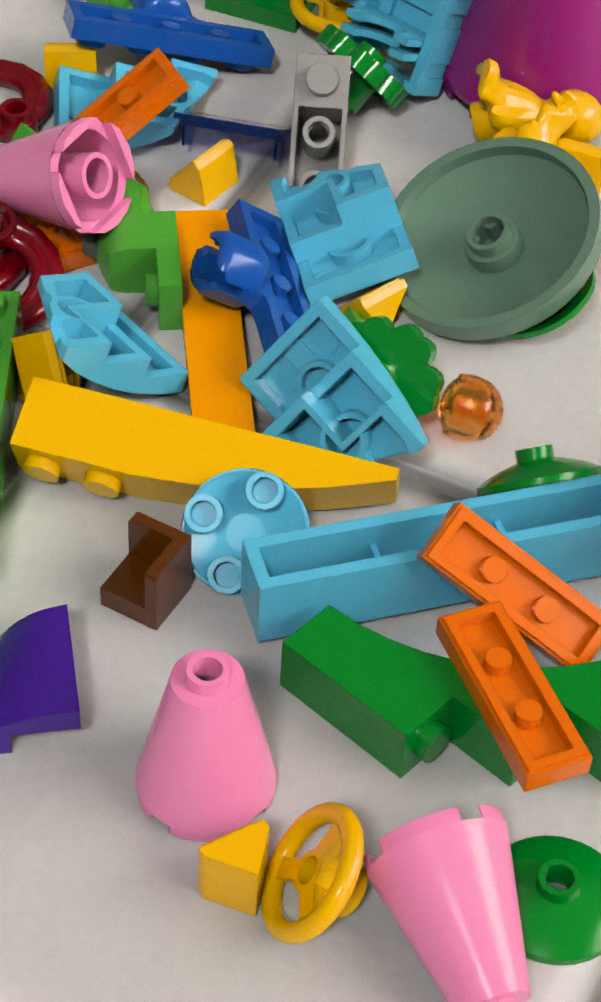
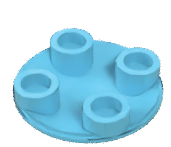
[181,468,310,598]

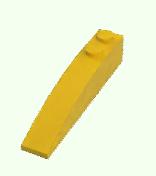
[9,376,400,510]

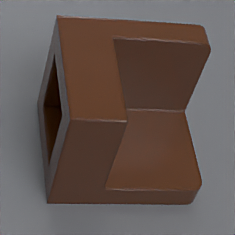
[100,512,192,631]

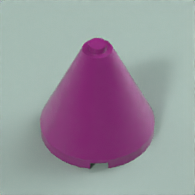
[442,0,601,118]

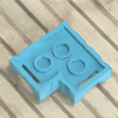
[340,0,472,96]

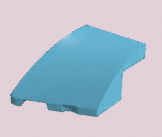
[53,58,217,150]
[269,163,420,306]
[37,272,189,394]
[239,295,429,462]

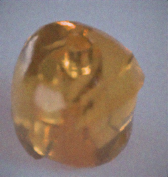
[439,373,504,441]

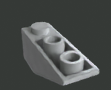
[288,52,351,188]

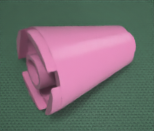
[0,117,134,234]
[135,649,276,842]
[363,805,531,1002]

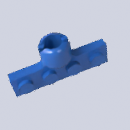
[63,0,275,71]
[190,199,310,353]

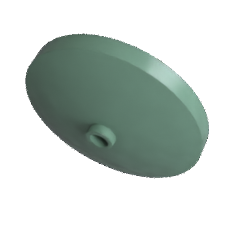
[384,137,601,341]

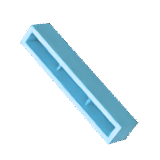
[240,475,601,642]

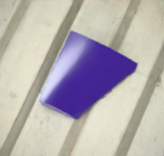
[0,604,81,754]

